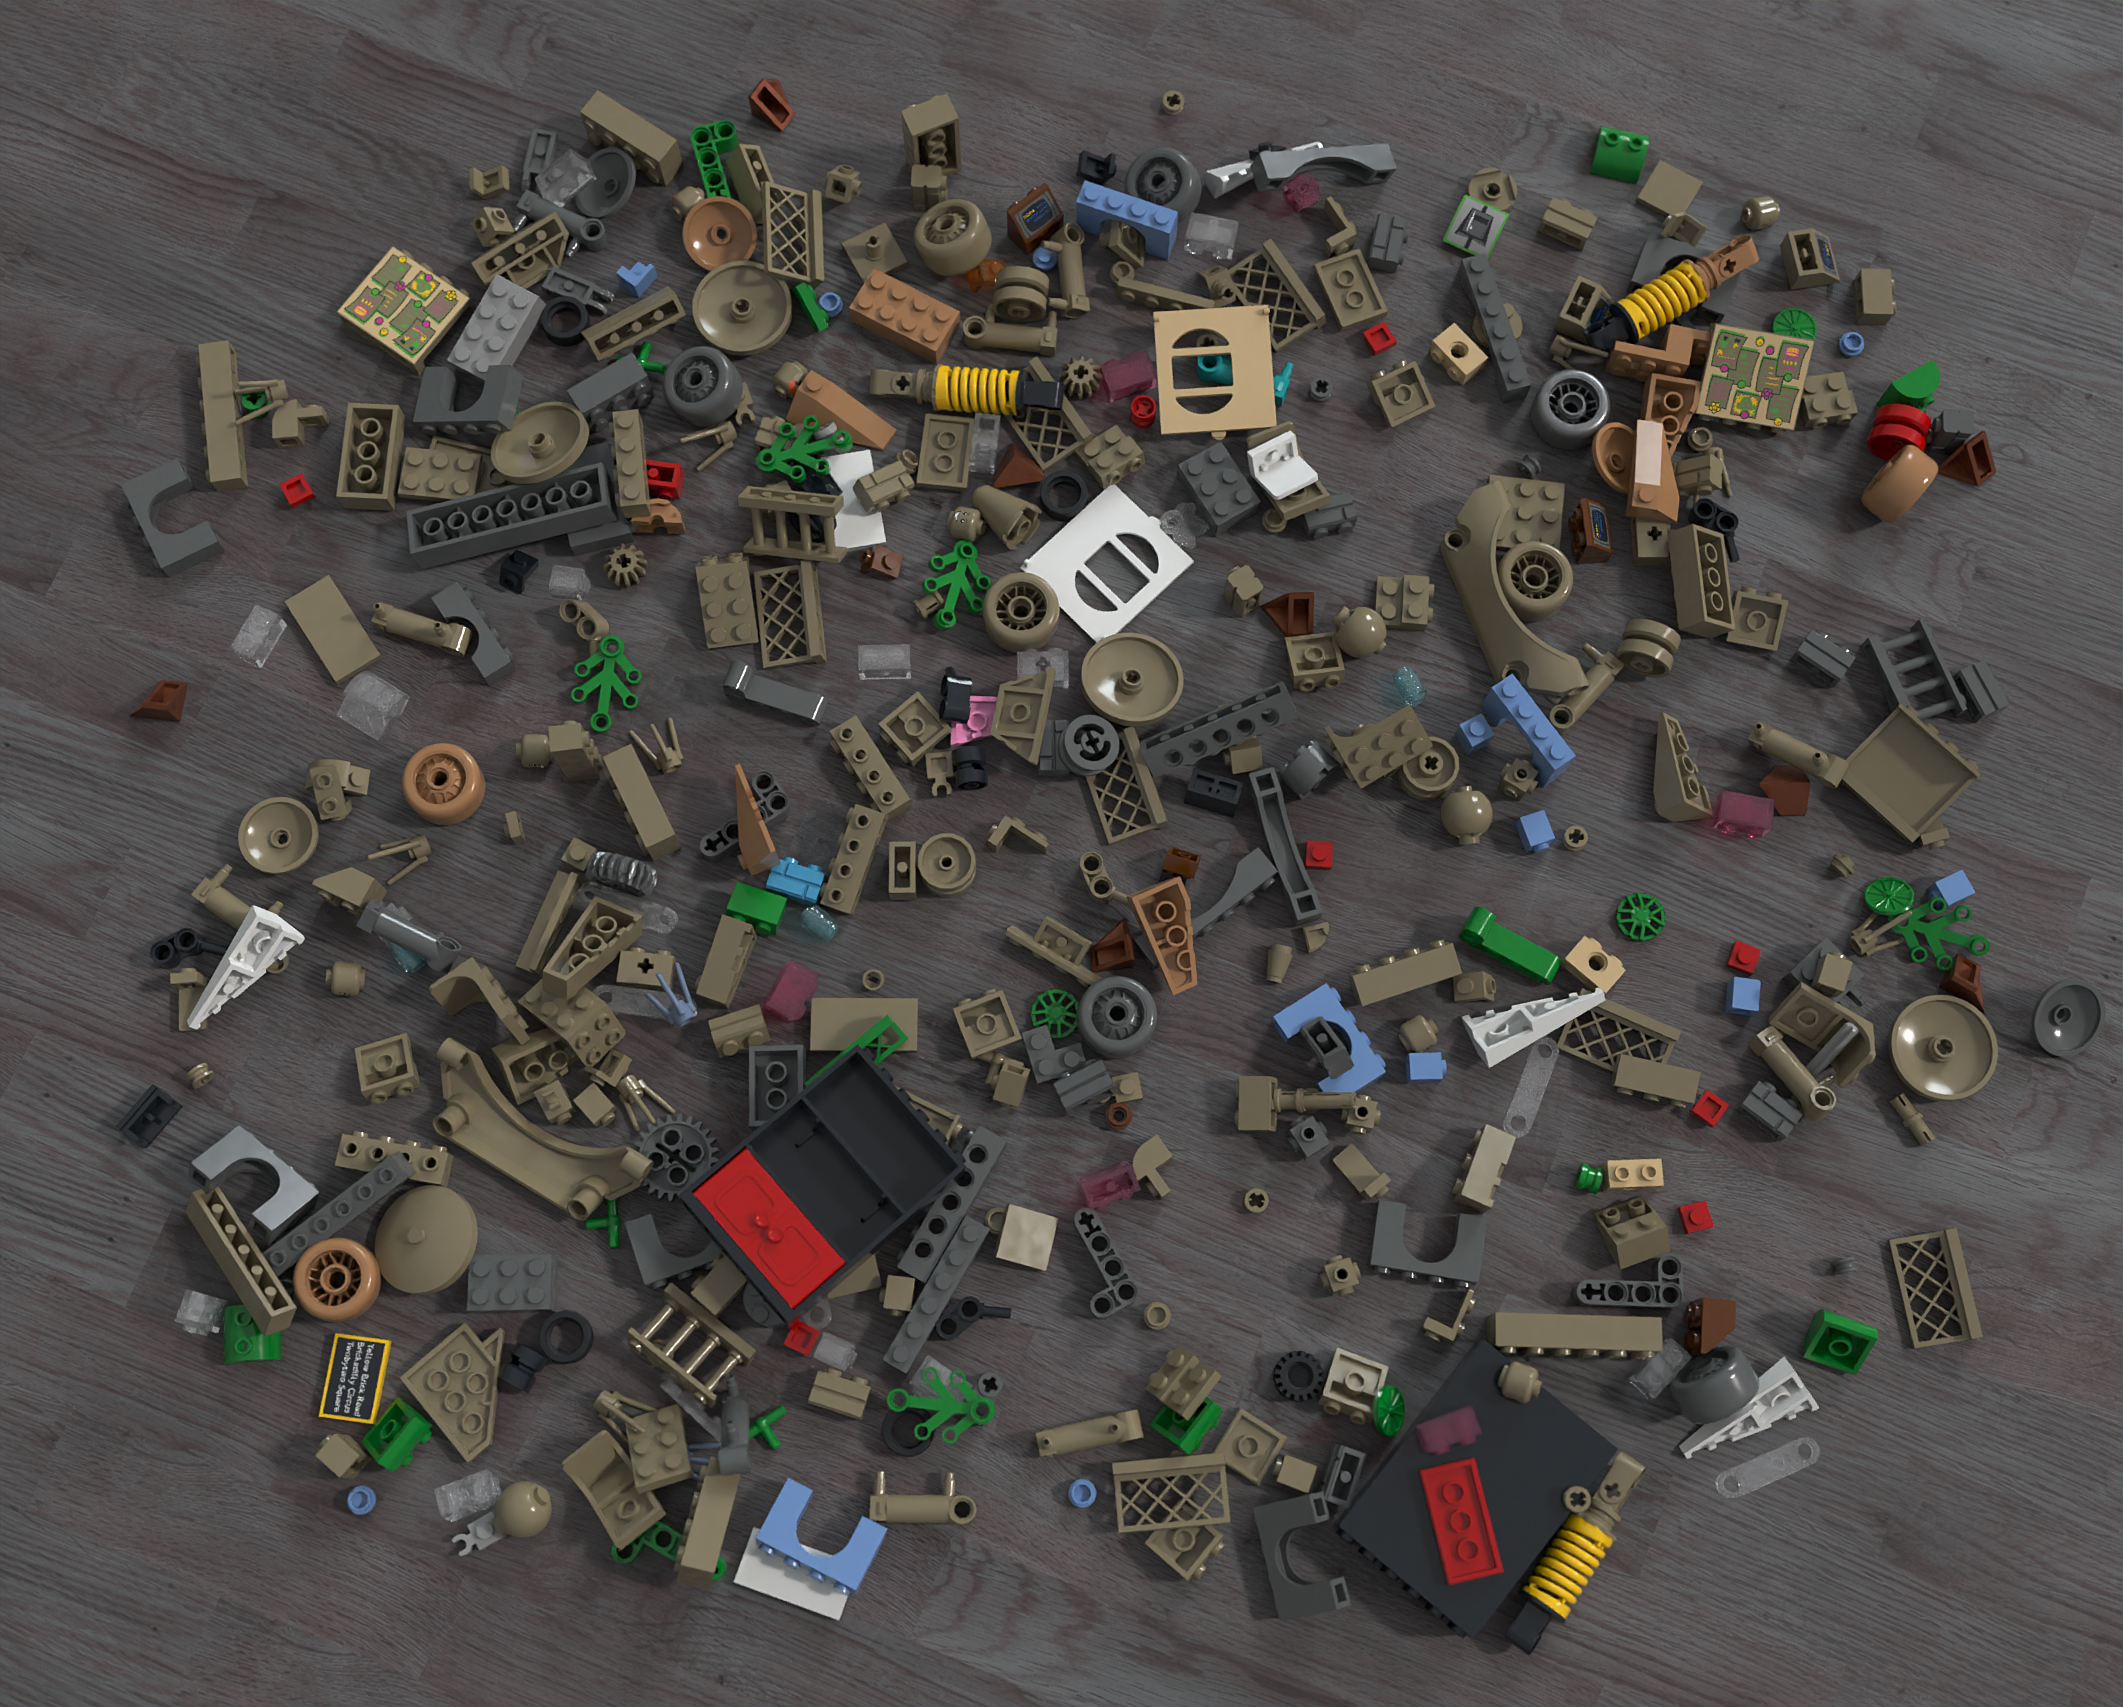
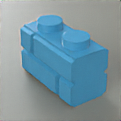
[766,857,827,907]

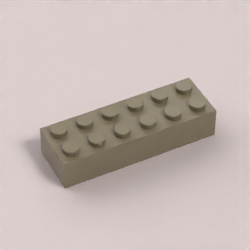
[1486,1312,1663,1360]

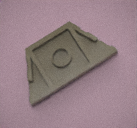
[990,667,1056,765]

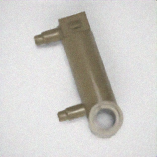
[1041,222,1090,319]
[963,304,1058,357]
[371,602,473,657]
[1541,643,1625,736]
[1748,720,1850,789]
[191,864,283,931]
[1749,1025,1837,1121]
[1036,1410,1144,1457]
[870,1471,977,1524]

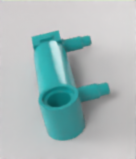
[1196,343,1293,407]

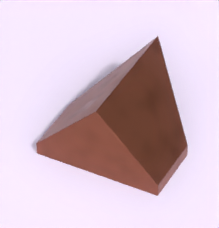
[748,79,796,132]
[1937,431,1997,486]
[993,443,1044,488]
[1260,592,1314,637]
[130,680,187,722]
[1759,765,1811,817]
[1089,918,1134,973]
[1939,952,1985,1014]

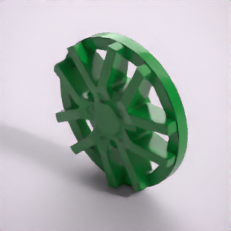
[1616,892,1665,941]
[1031,989,1079,1039]

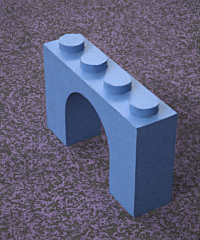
[1076,181,1178,260]
[1481,674,1576,788]
[1271,983,1386,1110]
[756,1478,887,1596]

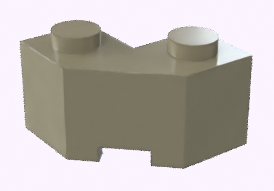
[1217,704,1263,774]

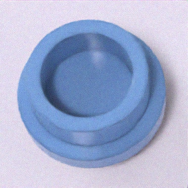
[1033,247,1057,271]
[818,293,843,317]
[1838,332,1864,357]
[1068,1479,1096,1508]
[347,1486,376,1515]

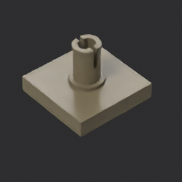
[1099,220,1146,269]
[842,223,908,284]

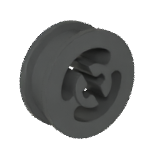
[1058,715,1119,776]

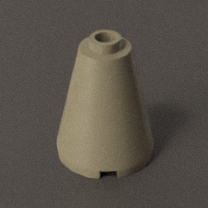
[972,485,1041,550]

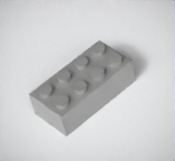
[447,274,546,384]

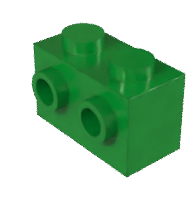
[726,882,787,936]

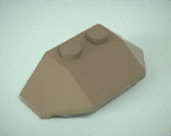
[471,211,569,289]

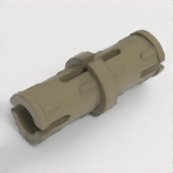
[1890,1093,1936,1147]

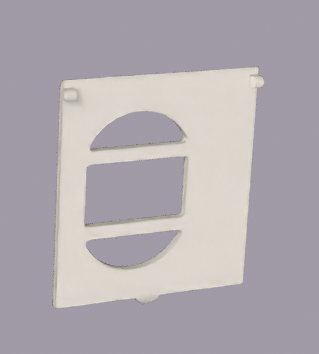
[1020,485,1194,643]

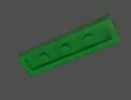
[804,1014,909,1087]

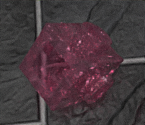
[1283,172,1322,214]

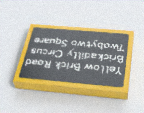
[319,1333,392,1424]

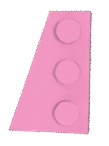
[950,696,997,748]

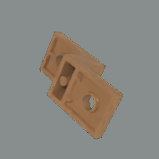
[1604,324,1711,382]

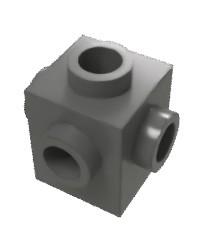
[1287,1116,1330,1161]

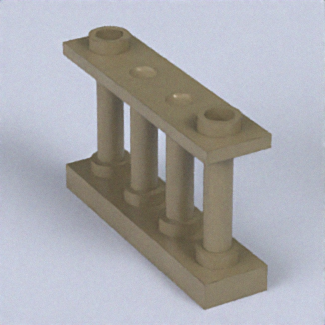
[738,486,848,564]
[626,1283,756,1408]

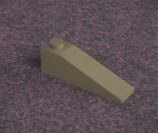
[1653,712,1713,822]
[491,1028,579,1105]

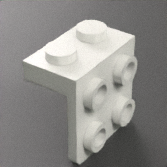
[1247,431,1318,500]

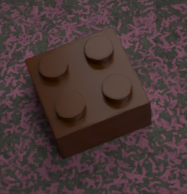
[1162,846,1202,879]

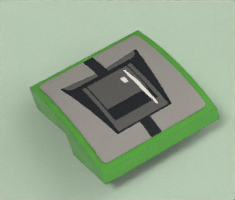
[1443,194,1510,259]

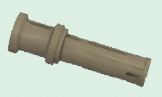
[1273,1088,1357,1113]

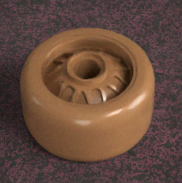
[1861,445,1939,523]
[402,743,485,825]
[293,1237,382,1322]

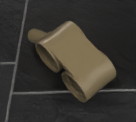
[559,599,609,666]
[1079,851,1130,907]

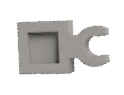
[452,1511,506,1556]

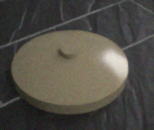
[692,261,793,356]
[491,402,589,484]
[1080,633,1184,726]
[1888,995,1998,1102]
[375,1185,478,1295]

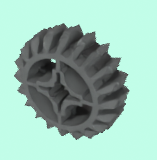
[585,852,658,897]

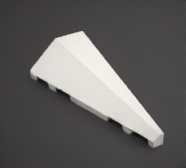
[1205,142,1323,198]
[187,905,305,1029]
[1462,987,1605,1068]
[1679,1357,1819,1459]

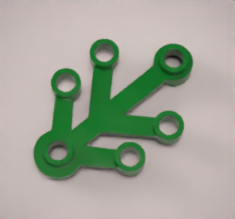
[756,415,853,483]
[921,540,991,631]
[571,635,642,733]
[1888,896,1990,971]
[887,1367,995,1444]

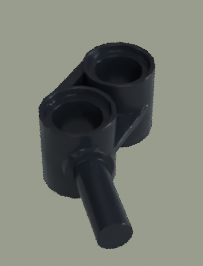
[1688,498,1740,563]
[939,666,972,725]
[150,928,229,969]
[936,1296,1011,1341]

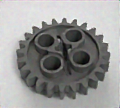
[634,1114,720,1202]

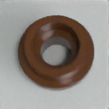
[1105,1103,1132,1130]

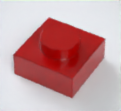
[1362,322,1397,356]
[279,473,315,508]
[1305,840,1333,870]
[1726,940,1761,976]
[1690,1089,1729,1128]
[1678,1200,1714,1234]
[783,1320,821,1357]

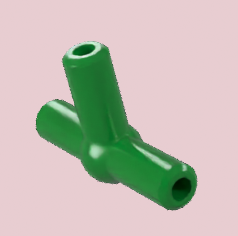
[616,342,666,374]
[585,1198,621,1249]
[749,1405,787,1450]

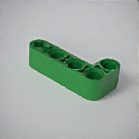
[690,120,738,198]
[1458,906,1562,985]
[612,1520,727,1581]

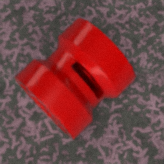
[1130,395,1156,428]

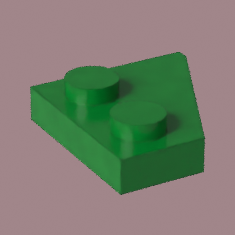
[789,282,829,333]

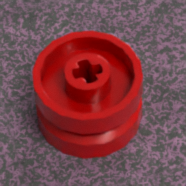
[1867,404,1932,461]

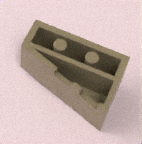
[1451,1124,1516,1214]

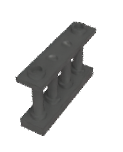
[1861,618,1967,720]

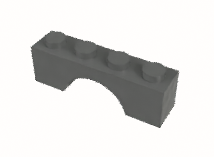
[431,581,516,686]

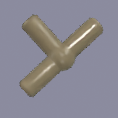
[976,1052,1024,1086]

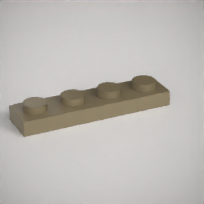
[1117,277,1215,311]

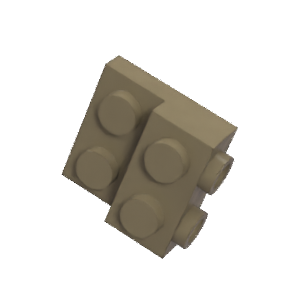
[1366,359,1435,428]
[1799,372,1858,429]
[1075,425,1145,489]
[1375,575,1434,631]
[1725,587,1788,651]
[1285,632,1345,692]
[878,691,952,767]
[953,989,1022,1060]
[354,1033,420,1104]
[1145,1345,1222,1421]
[1318,1348,1389,1425]
[1145,1499,1225,1582]

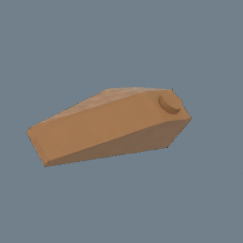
[786,370,897,451]
[1640,373,1701,458]
[1625,420,1679,523]
[735,764,781,876]
[1126,876,1198,996]

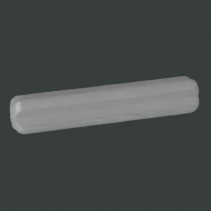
[1805,1022,1859,1079]

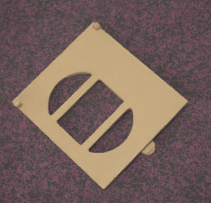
[1153,305,1277,441]

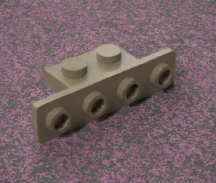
[1004,916,1102,987]

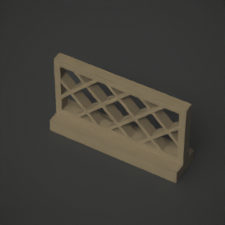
[762,181,824,290]
[1229,238,1326,353]
[1003,356,1094,472]
[754,560,827,670]
[1086,726,1169,845]
[1555,988,1682,1072]
[1888,1228,1983,1349]
[1112,1453,1231,1534]

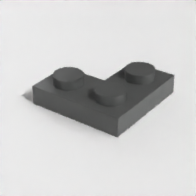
[1021,1025,1086,1084]

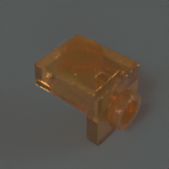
[967,259,1005,292]

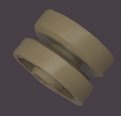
[992,266,1049,323]
[1615,619,1681,677]
[1398,737,1459,801]
[918,833,976,897]

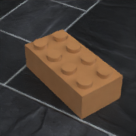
[849,268,961,364]

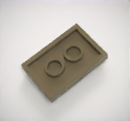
[1313,248,1388,332]
[916,413,975,492]
[398,447,483,502]
[625,1404,693,1494]

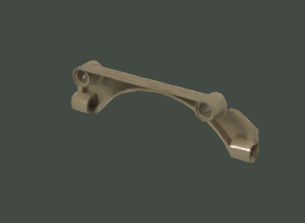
[1439,481,1589,696]
[433,1038,654,1221]

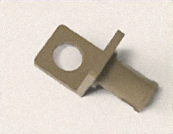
[1198,265,1236,308]

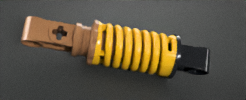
[1583,235,1759,356]

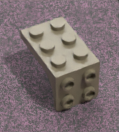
[1246,421,1331,521]
[695,552,759,649]
[1325,704,1433,789]
[429,957,531,1045]
[517,978,626,1067]
[1769,982,1876,1088]
[561,1430,666,1550]

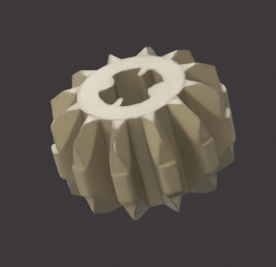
[1060,355,1102,400]
[603,543,648,588]

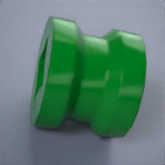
[241,387,271,418]
[1574,1162,1604,1195]

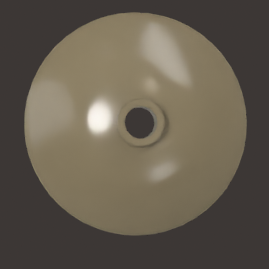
[238,797,319,874]

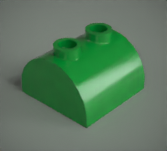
[1589,126,1649,184]
[1876,360,1940,413]
[224,1305,282,1365]
[1803,1309,1878,1375]
[361,1397,432,1472]
[1150,1397,1223,1456]

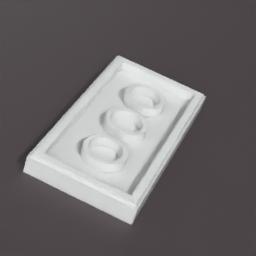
[822,450,887,552]
[734,1527,848,1620]

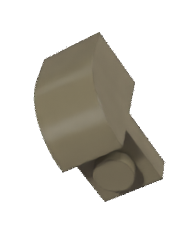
[272,399,329,449]
[305,759,370,797]
[1132,1135,1173,1200]

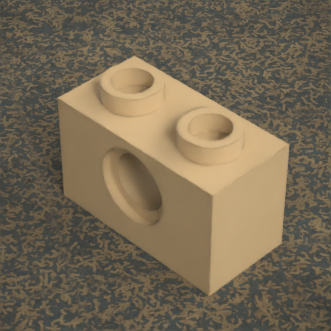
[1429,323,1488,386]
[1561,936,1626,995]
[1601,1159,1664,1192]

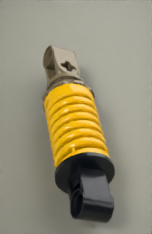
[869,364,1065,418]
[1504,1452,1646,1655]

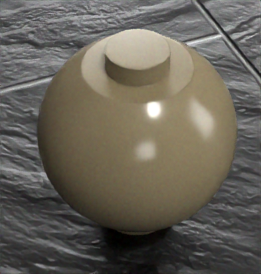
[1331,606,1387,658]
[1440,786,1493,845]
[493,1481,552,1539]

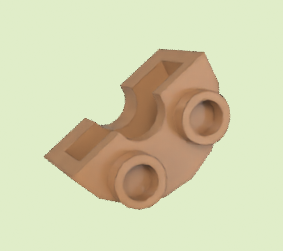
[631,498,686,534]

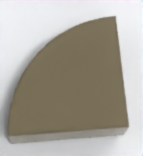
[1302,922,1329,954]

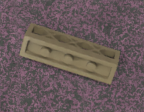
[515,870,584,977]

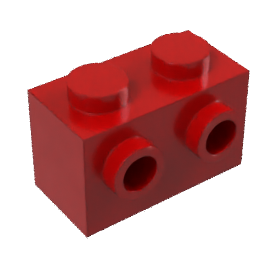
[646,460,685,501]

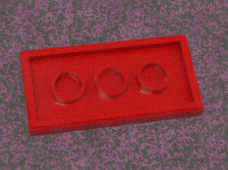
[1419,1458,1504,1585]

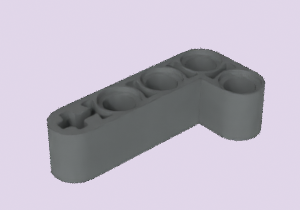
[722,662,828,726]
[700,770,791,863]
[1074,1207,1139,1320]
[1571,1255,1683,1309]

